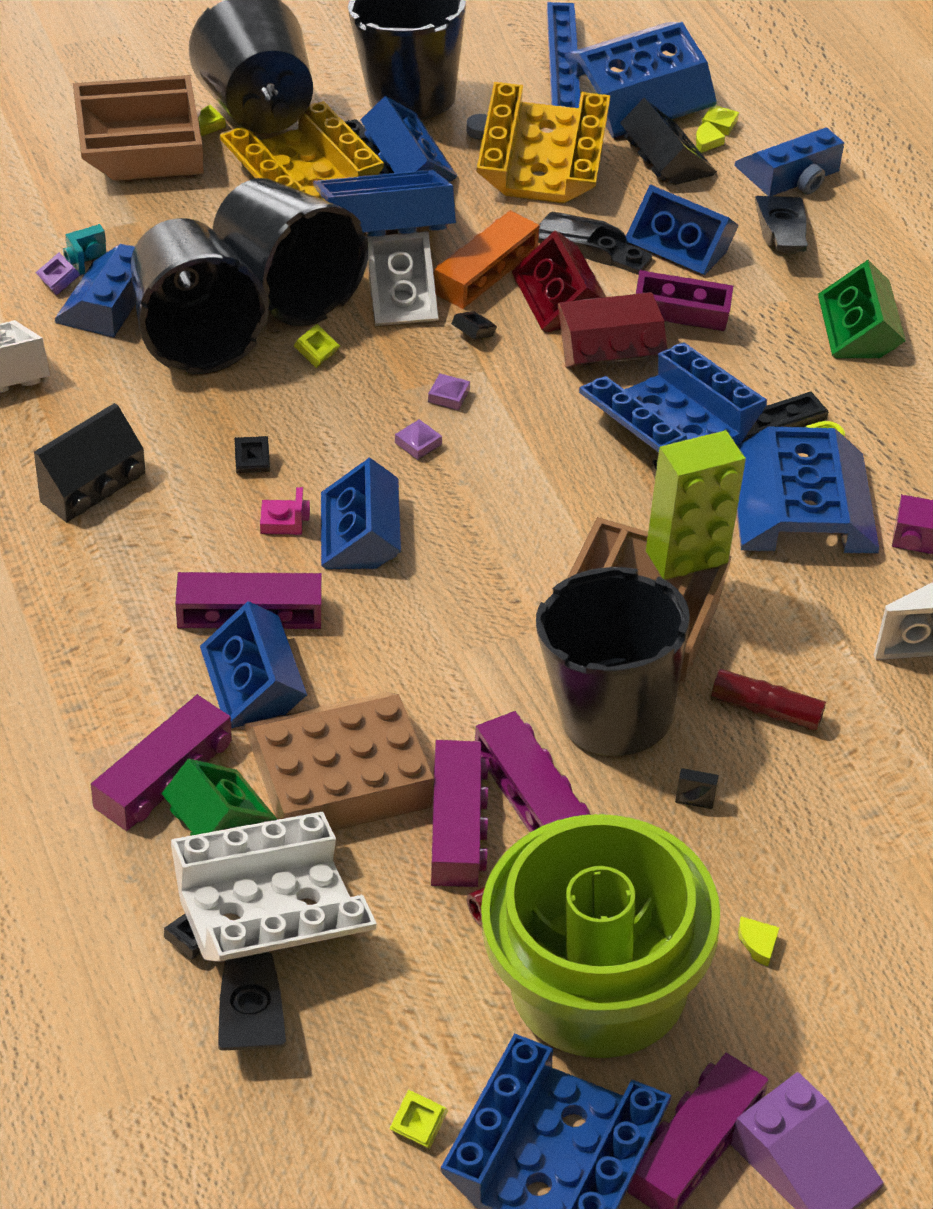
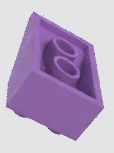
[731,1072,884,1209]

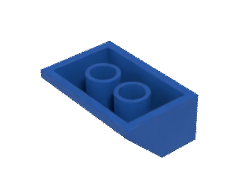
[360,96,458,182]
[734,127,845,196]
[626,184,739,275]
[55,244,136,337]
[321,457,401,569]
[200,601,307,728]

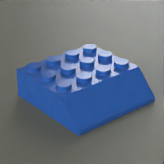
[313,170,456,237]

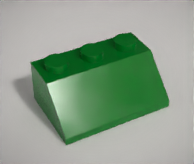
[818,260,906,359]

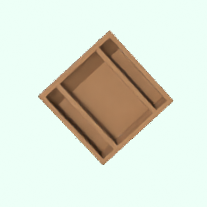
[73,75,204,181]
[567,517,732,683]
[244,692,434,831]

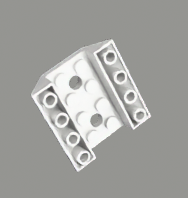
[171,812,377,962]

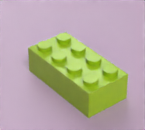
[646,430,746,580]

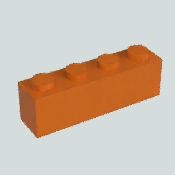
[433,210,540,309]

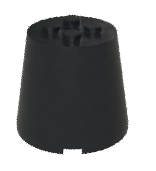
[189,0,313,133]
[348,0,466,120]
[212,178,369,326]
[131,218,269,374]
[536,567,690,756]

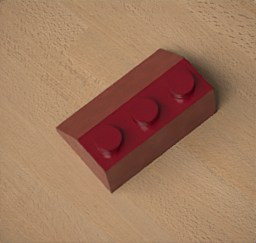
[511,230,606,332]
[558,292,668,367]

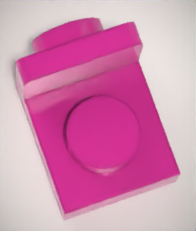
[260,487,310,535]

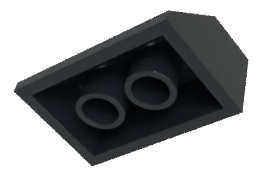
[620,98,717,185]
[34,403,146,523]

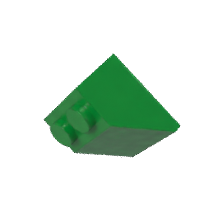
[161,758,278,836]

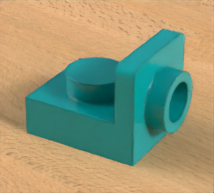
[63,224,107,275]

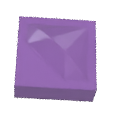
[36,252,80,295]
[428,373,470,410]
[395,419,442,460]

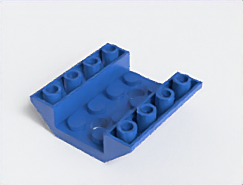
[565,22,717,138]
[579,342,767,452]
[737,427,880,553]
[440,1033,671,1209]

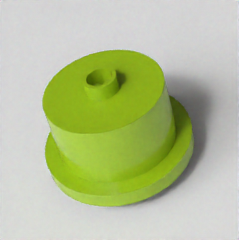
[481,814,720,1058]

